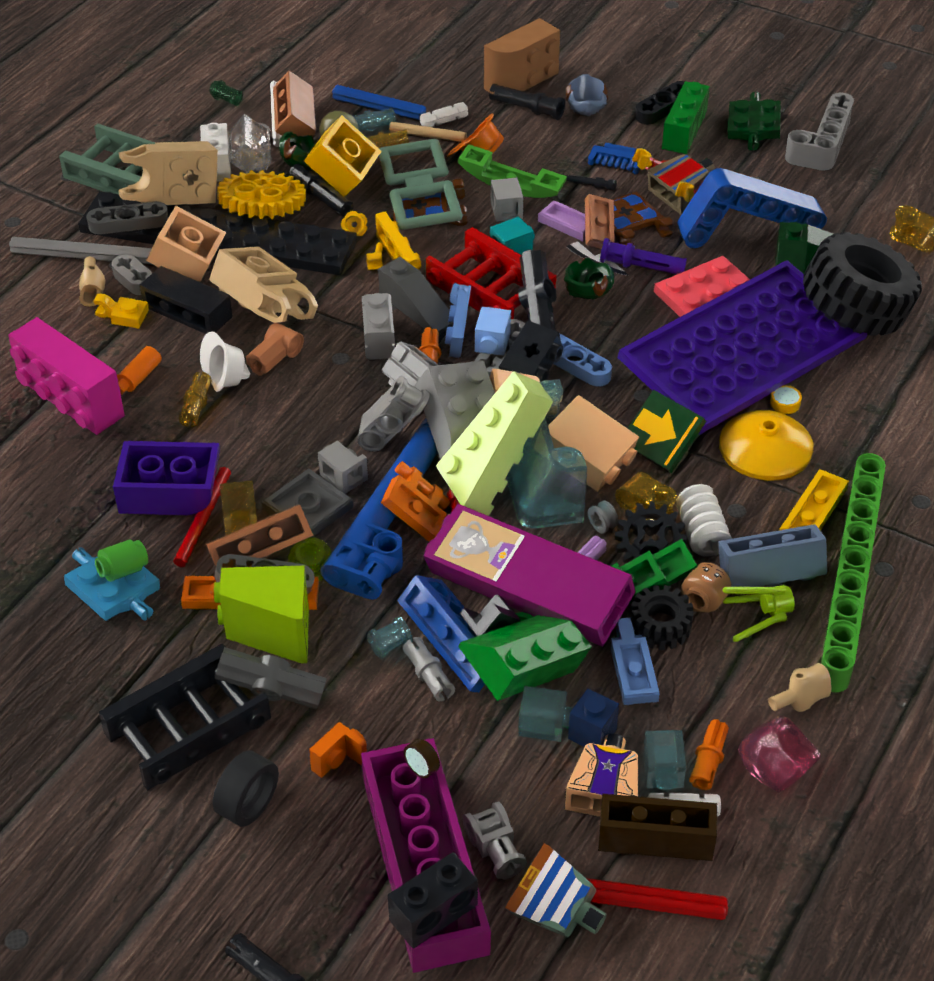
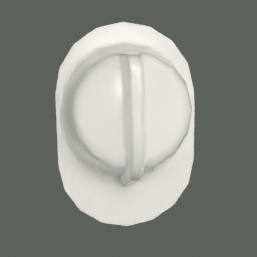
[200,332,250,392]

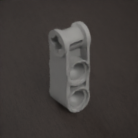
[358,376,429,451]

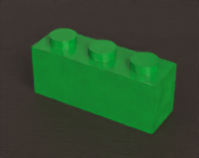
[662,81,710,154]

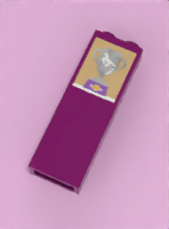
[423,504,636,647]

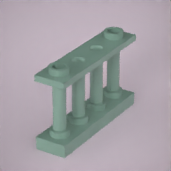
[59,123,186,194]

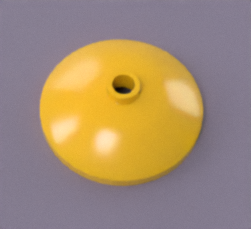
[719,410,813,481]

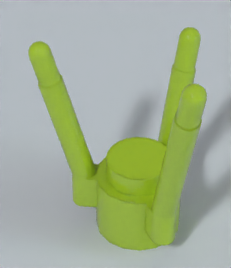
[723,585,795,642]

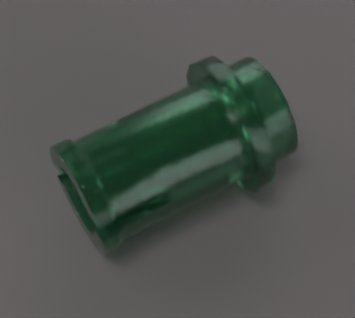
[209,80,243,106]

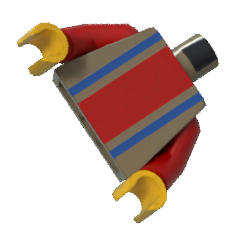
[632,148,715,215]

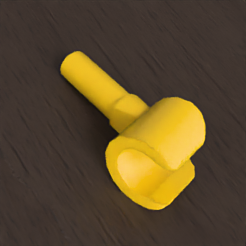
[366,242,383,270]

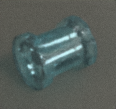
[367,616,413,659]

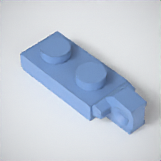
[445,283,471,358]
[611,618,660,705]

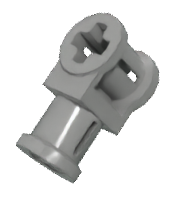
[462,801,527,880]

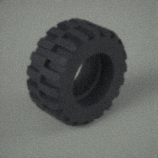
[803,232,922,336]

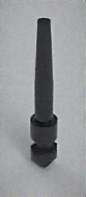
[561,174,617,190]

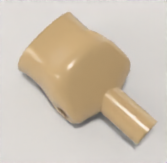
[79,256,106,307]
[768,663,831,712]

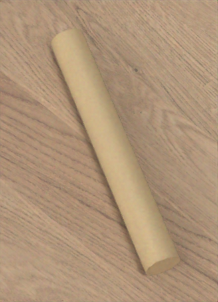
[389,122,467,142]

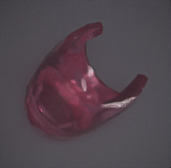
[738,716,821,793]

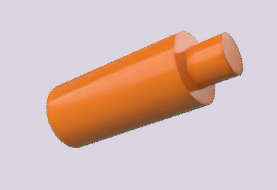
[117,346,162,395]

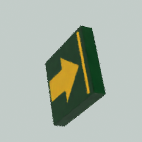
[627,390,706,473]

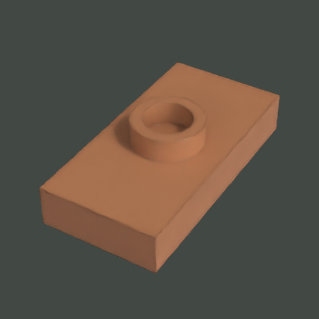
[585,194,615,249]

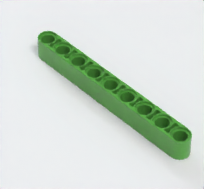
[821,453,886,692]

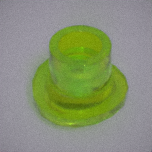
[288,537,332,581]

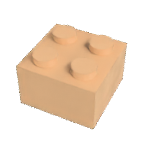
[146,206,226,282]

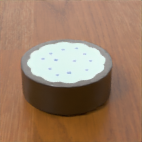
[404,739,440,778]

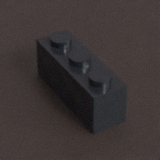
[140,266,233,334]

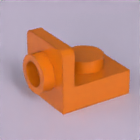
[309,722,367,778]

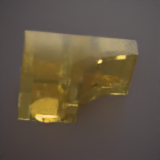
[220,480,257,535]

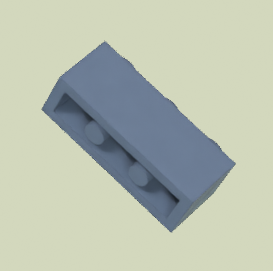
[718,524,827,587]

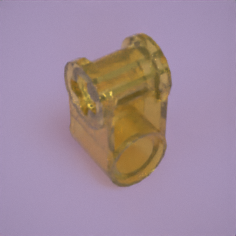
[889,205,934,253]
[615,472,677,520]

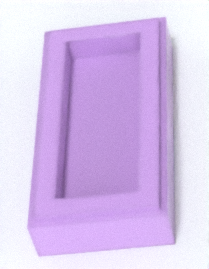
[538,200,585,241]

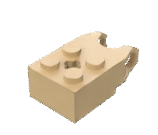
[119,141,218,205]
[209,247,318,323]

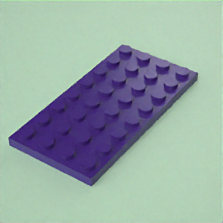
[617,260,867,435]

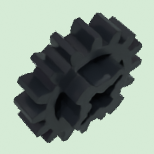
[614,501,687,564]

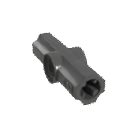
[215,647,327,709]

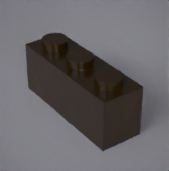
[598,793,717,861]

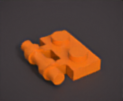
[381,461,450,541]

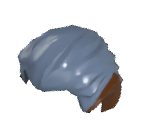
[566,74,608,116]

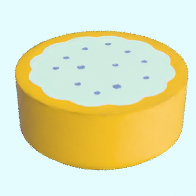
[770,385,802,414]

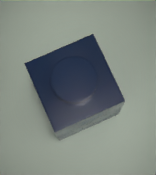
[568,688,619,747]

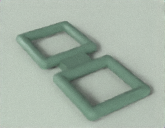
[379,138,463,230]

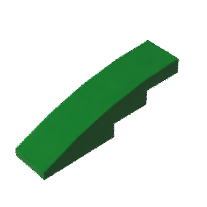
[611,539,697,605]

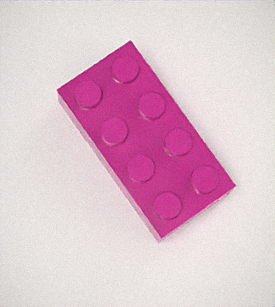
[8,317,125,435]

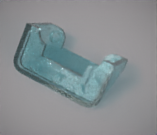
[506,379,587,528]

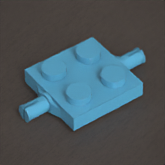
[64,547,160,621]

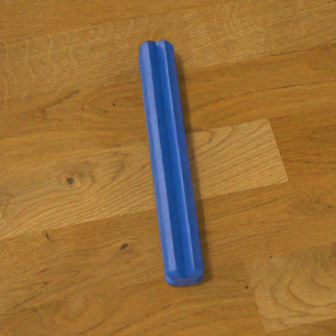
[332,85,426,120]

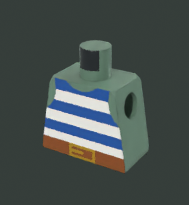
[505,843,607,937]

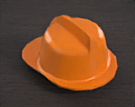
[447,113,504,157]

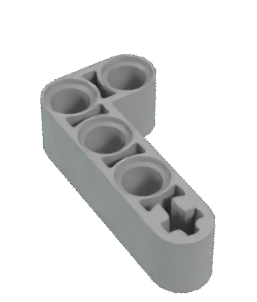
[785,92,854,171]

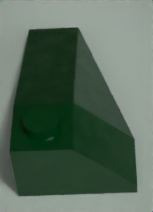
[775,222,833,274]

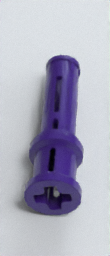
[600,238,687,274]

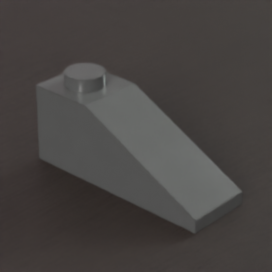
[378,257,454,335]

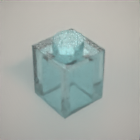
[518,686,573,742]
[643,730,686,790]

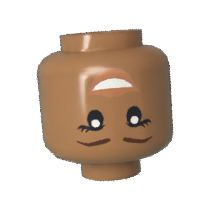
[681,562,732,613]

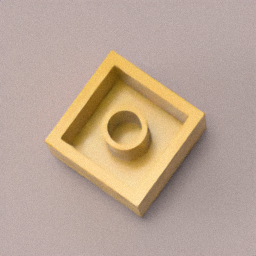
[304,115,382,197]

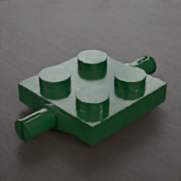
[728,92,781,151]

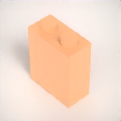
[537,395,639,492]

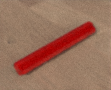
[586,878,728,920]

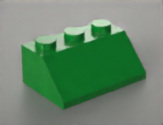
[458,615,592,701]

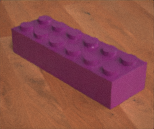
[361,738,491,973]

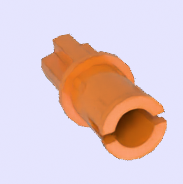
[419,327,442,364]
[689,719,729,790]

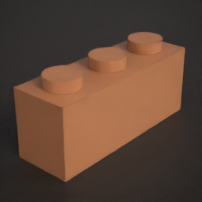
[273,71,316,137]
[206,505,313,568]

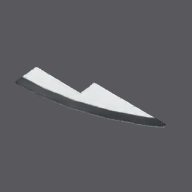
[566,241,628,276]

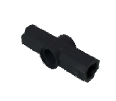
[518,250,557,331]

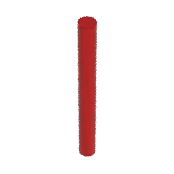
[173,467,231,567]

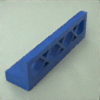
[397,575,485,693]

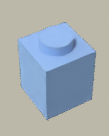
[475,306,511,356]

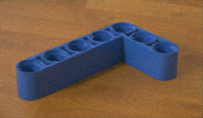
[677,168,827,248]

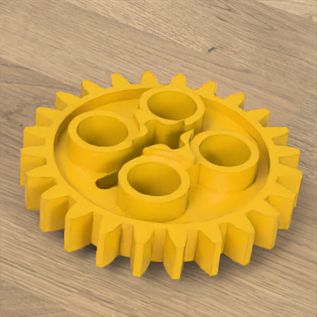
[217,170,306,219]

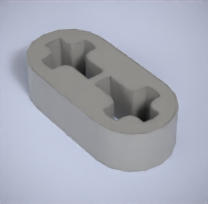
[112,254,152,295]

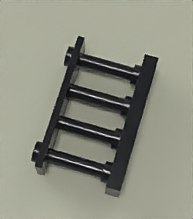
[99,643,271,791]

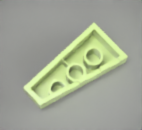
[436,371,553,516]

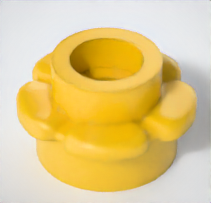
[341,211,368,236]

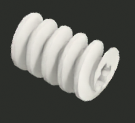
[676,484,732,556]

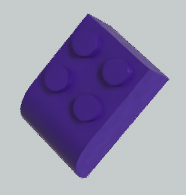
[113,441,220,515]

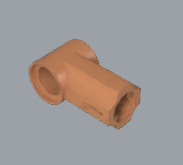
[246,323,304,376]

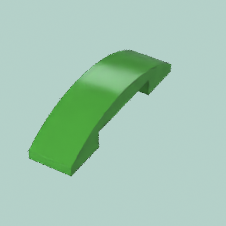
[458,144,567,198]

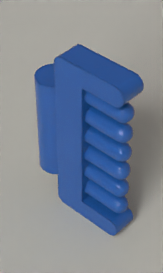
[588,143,640,174]

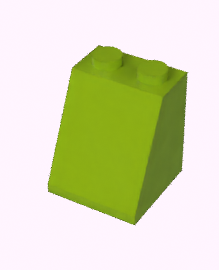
[214,565,309,663]

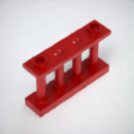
[426,227,556,319]

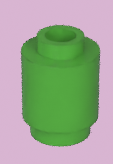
[95,539,148,582]

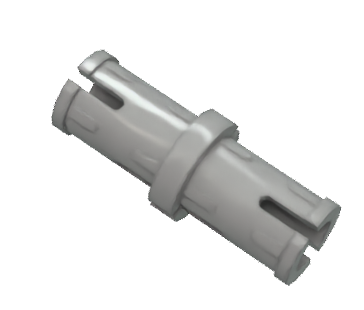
[403,637,455,702]

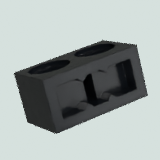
[388,852,478,949]

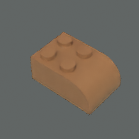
[484,18,560,94]

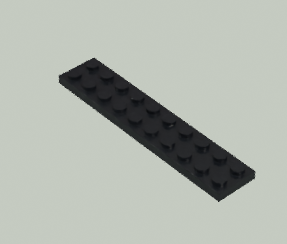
[78,191,357,276]

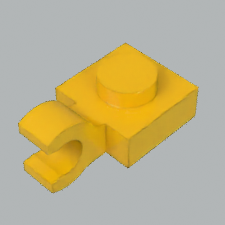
[93,293,149,329]

